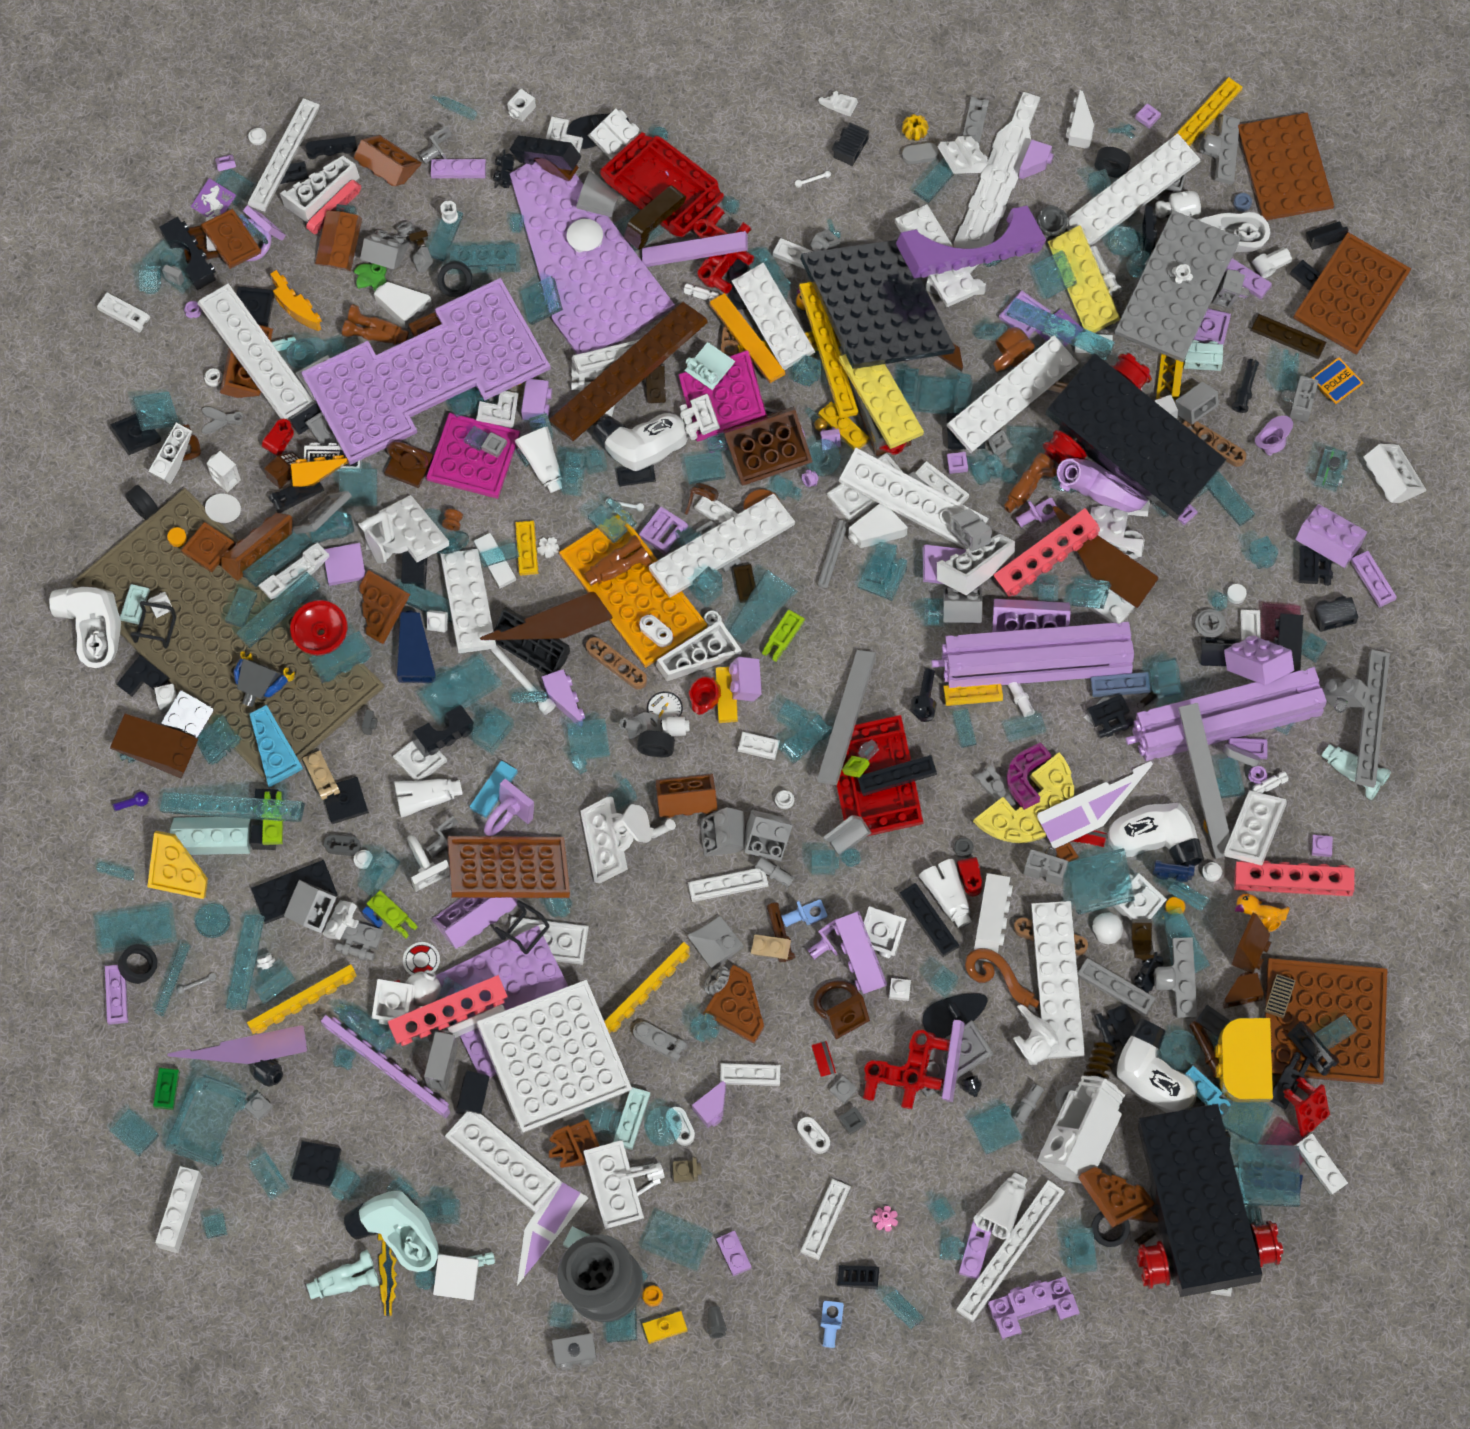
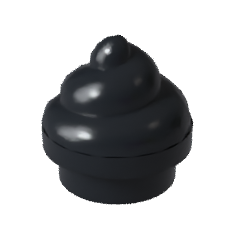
[962,1076,982,1097]

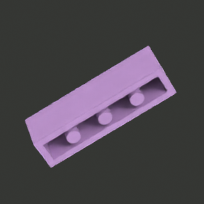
[834,911,887,994]

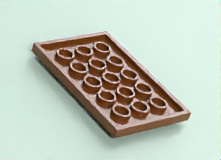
[1238,112,1334,221]
[1293,232,1411,355]
[447,836,570,898]

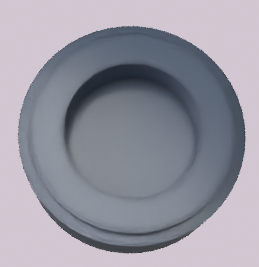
[1233,193,1252,212]

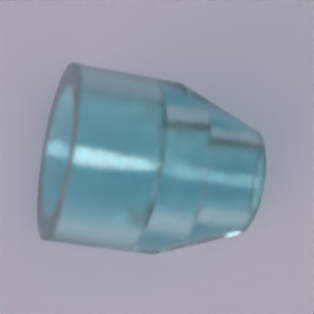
[509,214,524,233]

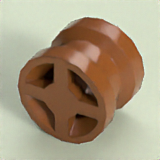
[442,509,463,531]

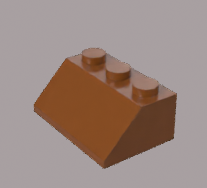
[354,135,422,186]
[315,211,362,272]
[656,774,718,818]

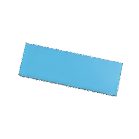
[470,761,518,818]

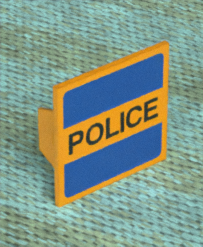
[1312,357,1364,404]

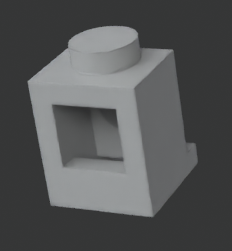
[810,230,841,252]

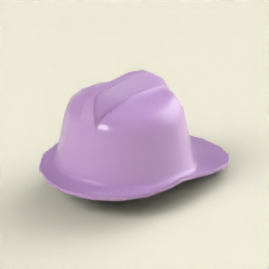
[1255,416,1293,456]

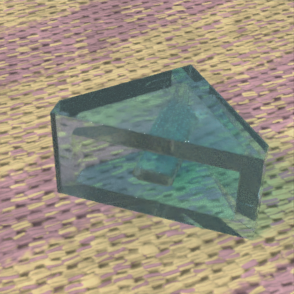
[1038,575,1059,602]
[924,598,944,627]

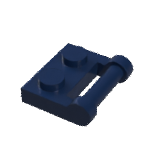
[1152,860,1195,882]

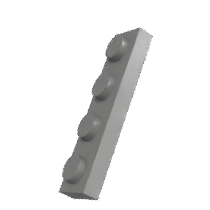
[1077,958,1156,1016]

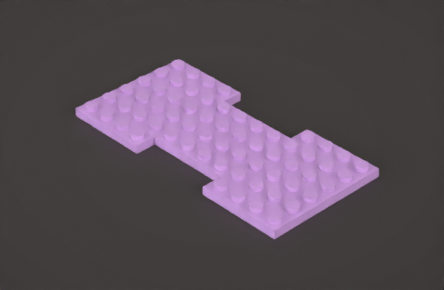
[301,278,551,465]

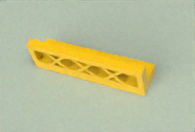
[1156,353,1184,404]

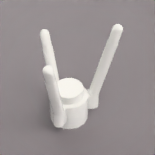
[619,1163,665,1196]

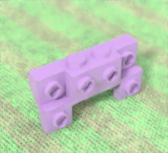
[988,1277,1080,1340]

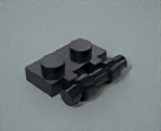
[1299,546,1333,586]
[1086,694,1134,739]
[1094,1004,1135,1051]

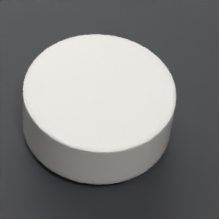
[1227,584,1246,604]

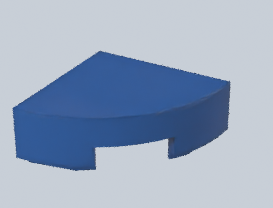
[362,906,383,928]

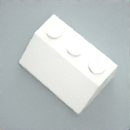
[1364,444,1426,503]

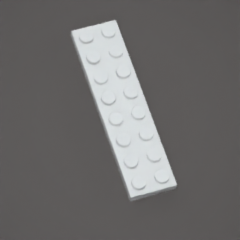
[1066,134,1201,247]
[198,283,314,420]
[946,335,1078,453]
[838,448,989,549]
[649,494,795,598]
[1031,901,1085,1059]

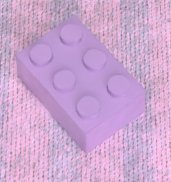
[1296,504,1367,568]
[1224,636,1294,685]

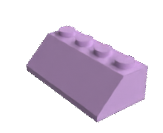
[992,599,1071,632]
[431,898,518,949]

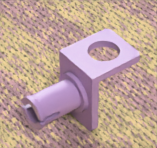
[1016,498,1057,528]
[807,919,838,960]

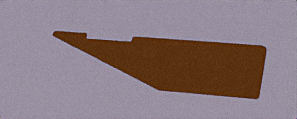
[1053,506,1158,608]
[480,592,613,640]

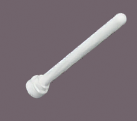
[491,646,556,715]

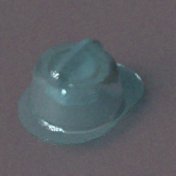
[286,337,328,368]

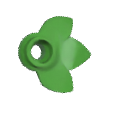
[354,263,387,291]

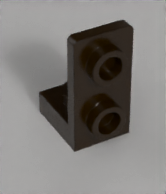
[646,364,666,404]
[1131,919,1154,960]

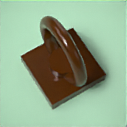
[384,441,434,488]
[813,980,870,1039]

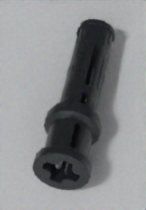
[1232,359,1259,413]

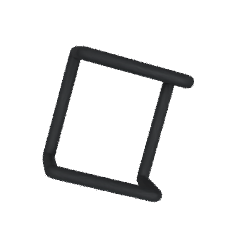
[131,601,177,649]
[494,900,550,954]

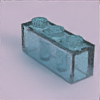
[309,631,372,683]

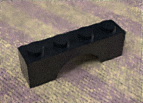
[510,135,582,171]
[159,216,216,291]

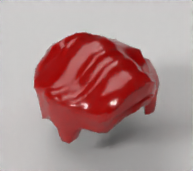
[688,676,721,715]

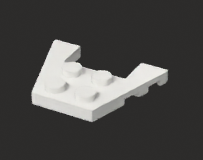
[1090,499,1150,557]

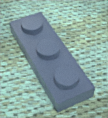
[1090,672,1150,697]

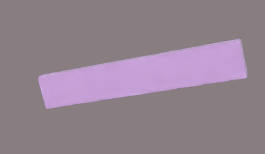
[642,231,748,267]

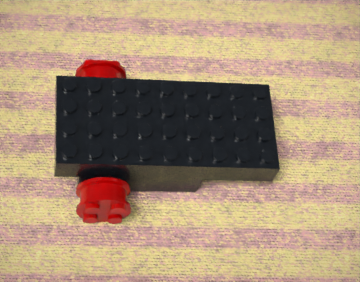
[1043,353,1227,521]
[1136,1104,1283,1297]

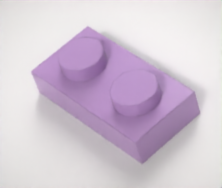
[716,1231,752,1276]

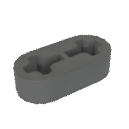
[324,835,361,856]

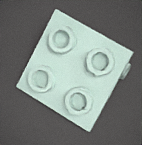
[685,342,735,390]

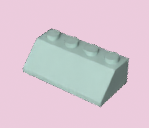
[170,816,252,855]

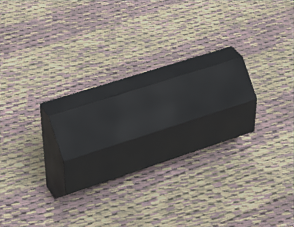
[494,607,570,675]

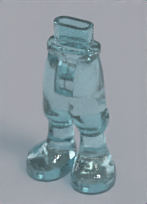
[333,1003,396,1054]

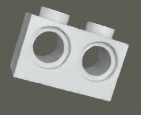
[207,451,241,493]

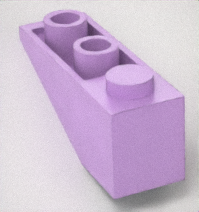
[542,669,585,727]

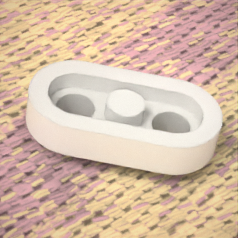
[640,615,673,647]
[666,1107,695,1146]
[797,1117,830,1154]

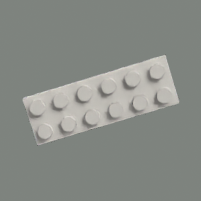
[895,205,980,307]
[732,263,815,370]
[441,549,496,654]
[445,1112,562,1213]

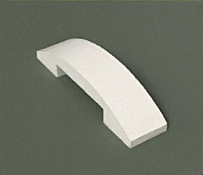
[259,543,329,599]

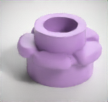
[184,301,202,318]
[802,469,818,487]
[1248,766,1267,784]

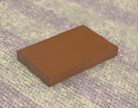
[201,208,261,269]

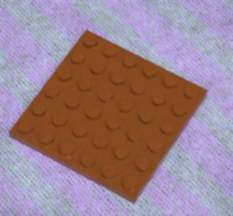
[1265,958,1388,1085]

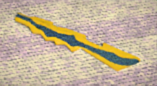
[378,1233,397,1316]

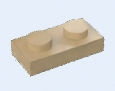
[751,935,791,960]

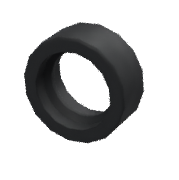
[1094,146,1131,178]
[437,261,473,298]
[637,731,675,758]
[118,944,158,984]
[1091,1211,1130,1247]

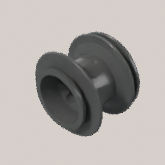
[557,1234,643,1322]

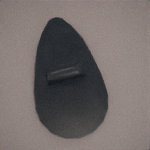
[567,113,629,149]
[922,993,988,1038]

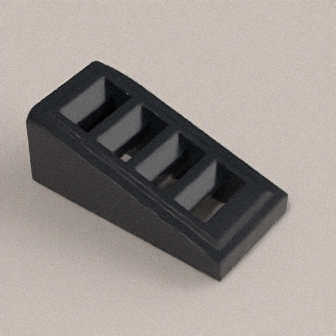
[837,1265,879,1290]

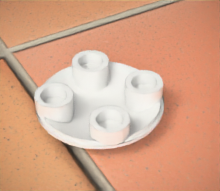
[567,219,603,253]

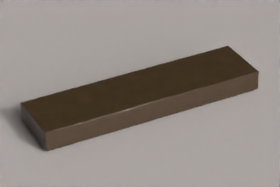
[1251,314,1327,359]

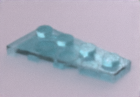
[728,570,798,644]

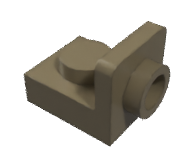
[673,1157,702,1183]

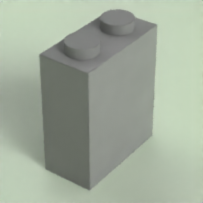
[424,1031,458,1092]

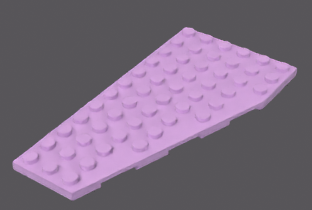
[510,161,675,354]

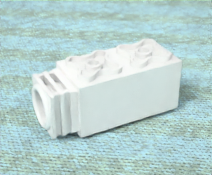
[1037,1076,1125,1183]

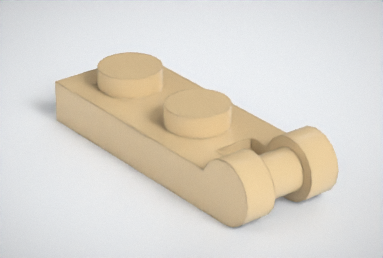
[302,751,340,800]

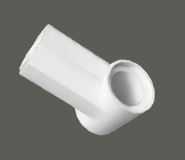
[1252,247,1292,278]

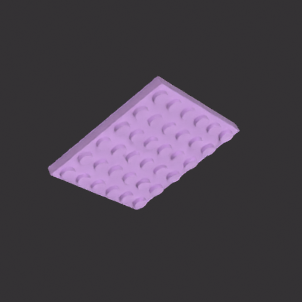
[436,926,568,1077]

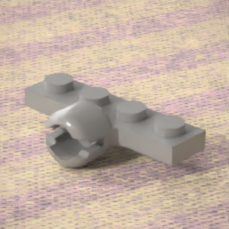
[1199,115,1240,185]
[1154,937,1197,1018]

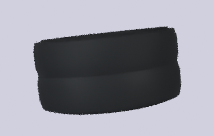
[125,485,158,520]

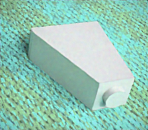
[374,282,432,329]
[848,504,908,548]

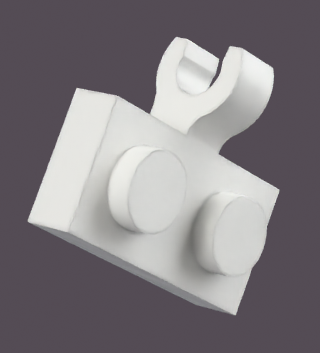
[323,900,359,940]

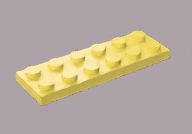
[1048,225,1121,334]
[839,354,924,449]

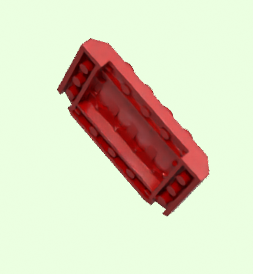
[600,132,724,237]
[837,715,924,837]

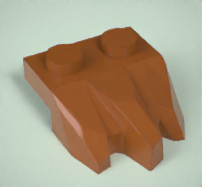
[549,1119,599,1168]

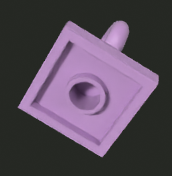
[242,205,286,262]
[484,779,534,836]

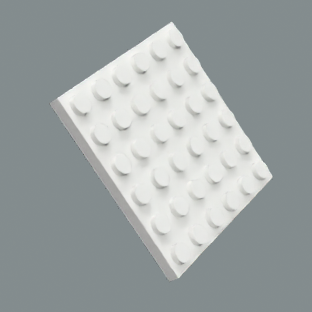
[476,980,632,1134]

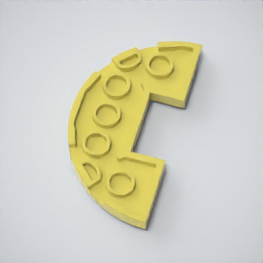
[973,752,1074,843]

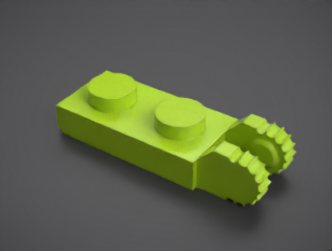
[762,610,805,662]
[262,791,284,845]
[366,890,418,939]

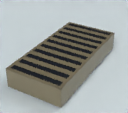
[1264,974,1296,1018]

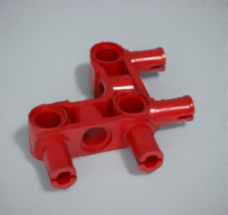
[693,206,754,294]
[863,1030,950,1110]

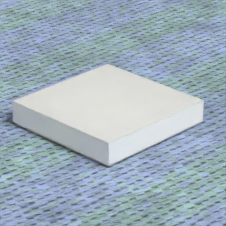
[393,741,447,781]
[433,1254,479,1300]

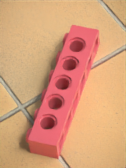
[993,508,1100,597]
[1234,860,1354,896]
[387,975,508,1046]

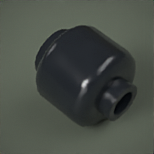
[253,1059,283,1087]

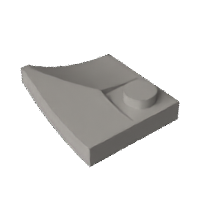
[687,916,744,970]

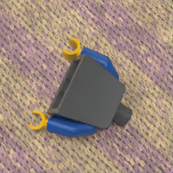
[234,651,295,707]

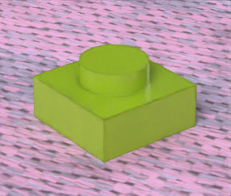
[842,756,870,778]

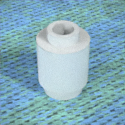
[662,716,690,736]

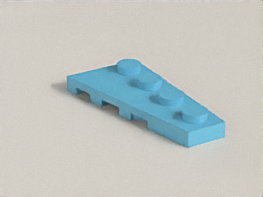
[250,705,303,787]

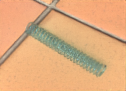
[154,943,191,1016]

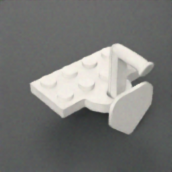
[358,495,450,564]
[580,797,676,883]

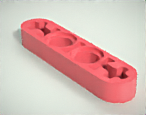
[306,180,362,234]

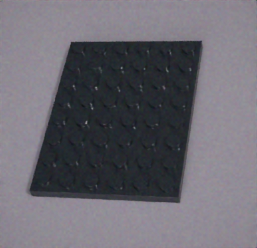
[800,240,955,369]

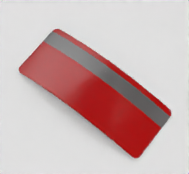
[1071,830,1107,848]
[811,1041,836,1077]

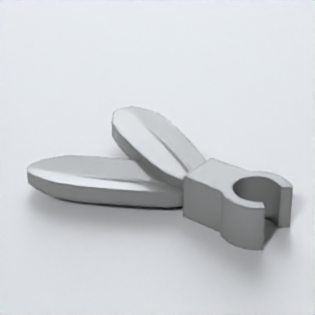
[202,407,243,434]

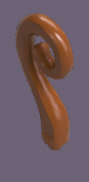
[965,948,1040,1008]

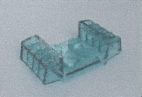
[901,369,973,415]

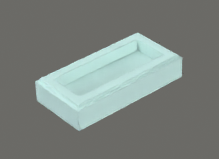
[120,584,150,624]

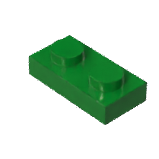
[153,1068,180,1110]

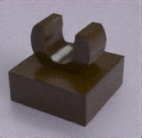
[409,229,428,250]

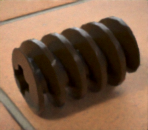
[1083,1042,1117,1079]

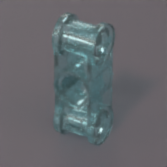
[779,715,833,764]

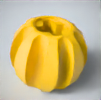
[902,114,929,141]

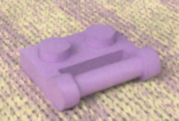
[639,507,688,555]

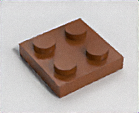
[181,522,235,573]

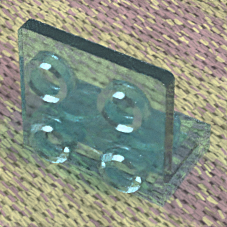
[858,555,907,601]

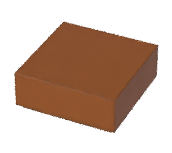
[1051,842,1079,864]

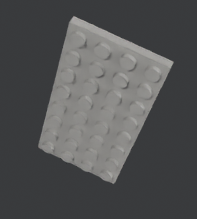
[1115,210,1241,362]

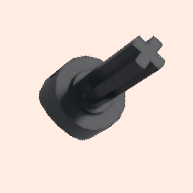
[910,668,937,722]

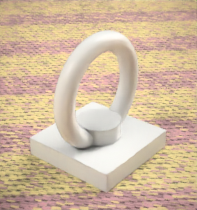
[407,834,450,892]

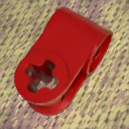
[262,419,294,456]
[957,857,982,897]

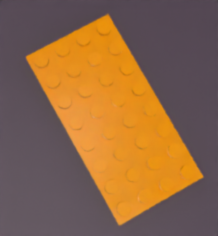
[559,513,708,668]

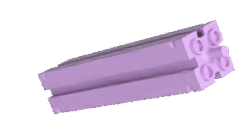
[932,622,1134,688]
[1125,667,1327,761]

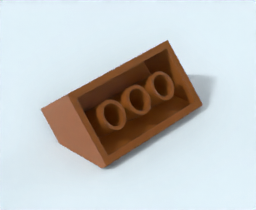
[220,325,273,398]
[222,513,292,581]

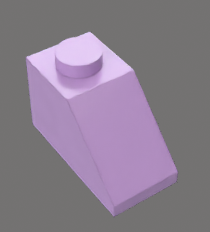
[1019,140,1054,179]
[692,1081,726,1128]

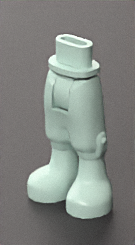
[1322,744,1391,800]
[306,1250,380,1299]

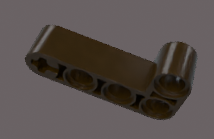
[624,185,686,250]

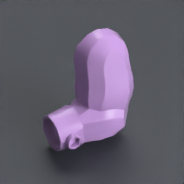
[1057,458,1148,513]

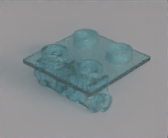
[448,386,489,417]
[197,715,242,765]
[567,718,610,762]
[969,1103,1022,1155]

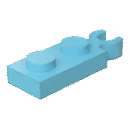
[1186,1066,1231,1115]

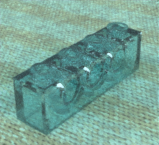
[446,243,521,274]

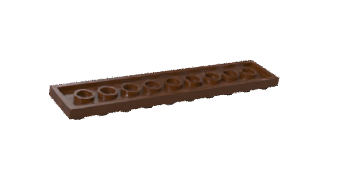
[548,302,708,441]

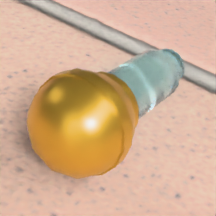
[806,408,827,432]

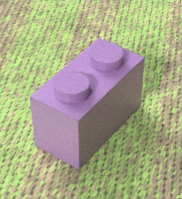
[521,379,552,422]
[729,657,762,701]

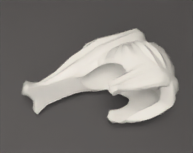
[1013,1004,1059,1065]

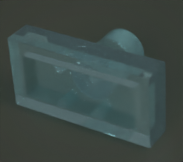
[255,966,296,1004]

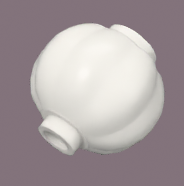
[406,970,442,1007]

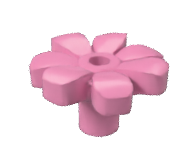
[872,1206,898,1232]

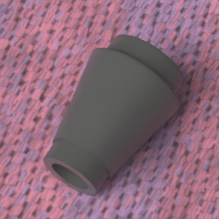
[707,1306,727,1338]

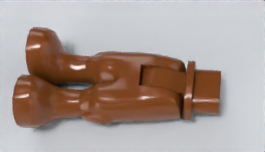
[342,304,409,345]
[1004,453,1057,513]
[584,535,652,586]

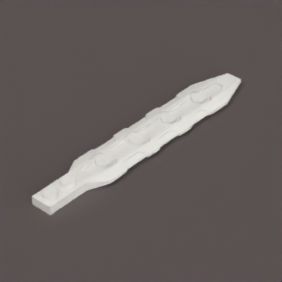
[954,92,1040,273]

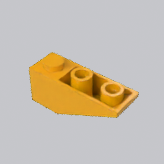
[291,455,349,487]

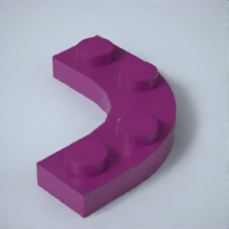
[1007,742,1051,810]

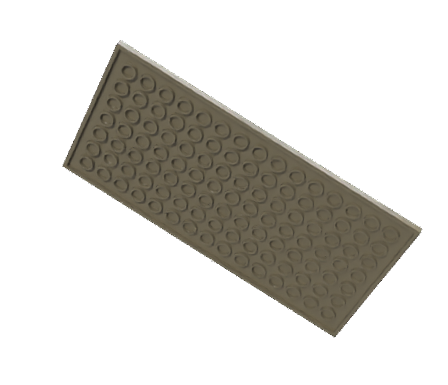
[71,488,385,784]

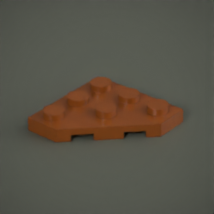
[359,570,410,644]
[703,965,764,1044]
[1078,1167,1155,1228]

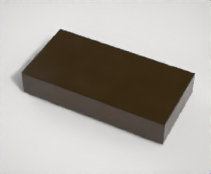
[733,564,758,603]

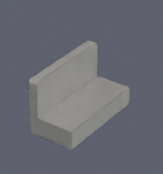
[823,815,871,855]

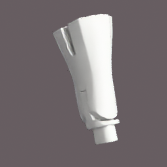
[515,427,564,493]
[394,779,462,818]
[919,859,972,928]
[973,1173,1027,1240]

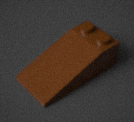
[110,714,199,778]

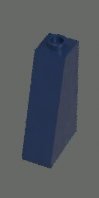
[397,610,437,683]

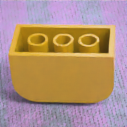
[1215,1018,1273,1102]

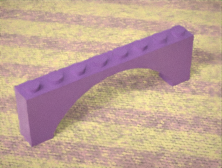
[896,206,1046,278]

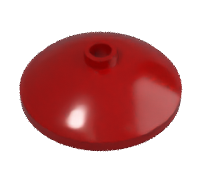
[290,600,348,656]

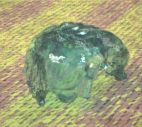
[1108,226,1144,257]

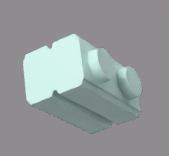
[1184,340,1223,371]

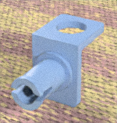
[782,899,828,927]
[820,1301,844,1348]

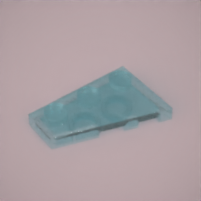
[1164,913,1210,973]

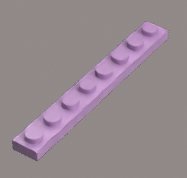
[321,1015,450,1119]

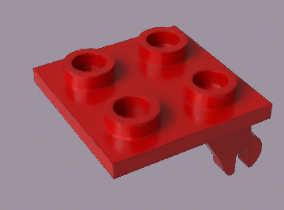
[1283,1077,1330,1138]

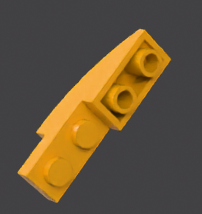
[270,270,322,331]

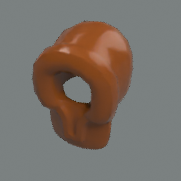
[994,327,1035,373]

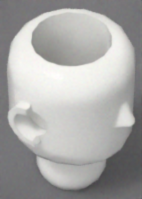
[1155,191,1201,219]

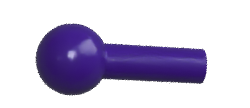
[112,791,149,811]

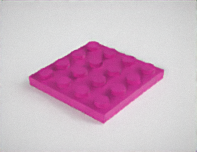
[679,350,767,442]
[426,413,520,499]

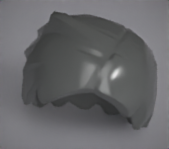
[1036,205,1068,236]

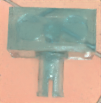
[472,707,514,755]

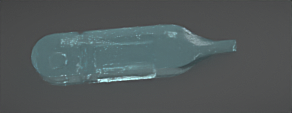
[432,96,477,120]

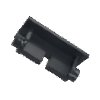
[493,149,514,188]
[280,161,309,184]
[1134,952,1164,994]

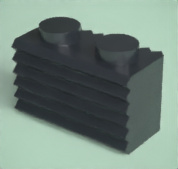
[832,122,869,166]
[1313,596,1358,632]

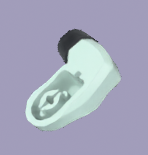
[344,1190,439,1272]

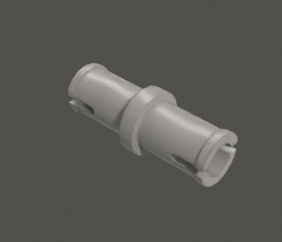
[755,856,794,888]
[1013,1084,1044,1124]

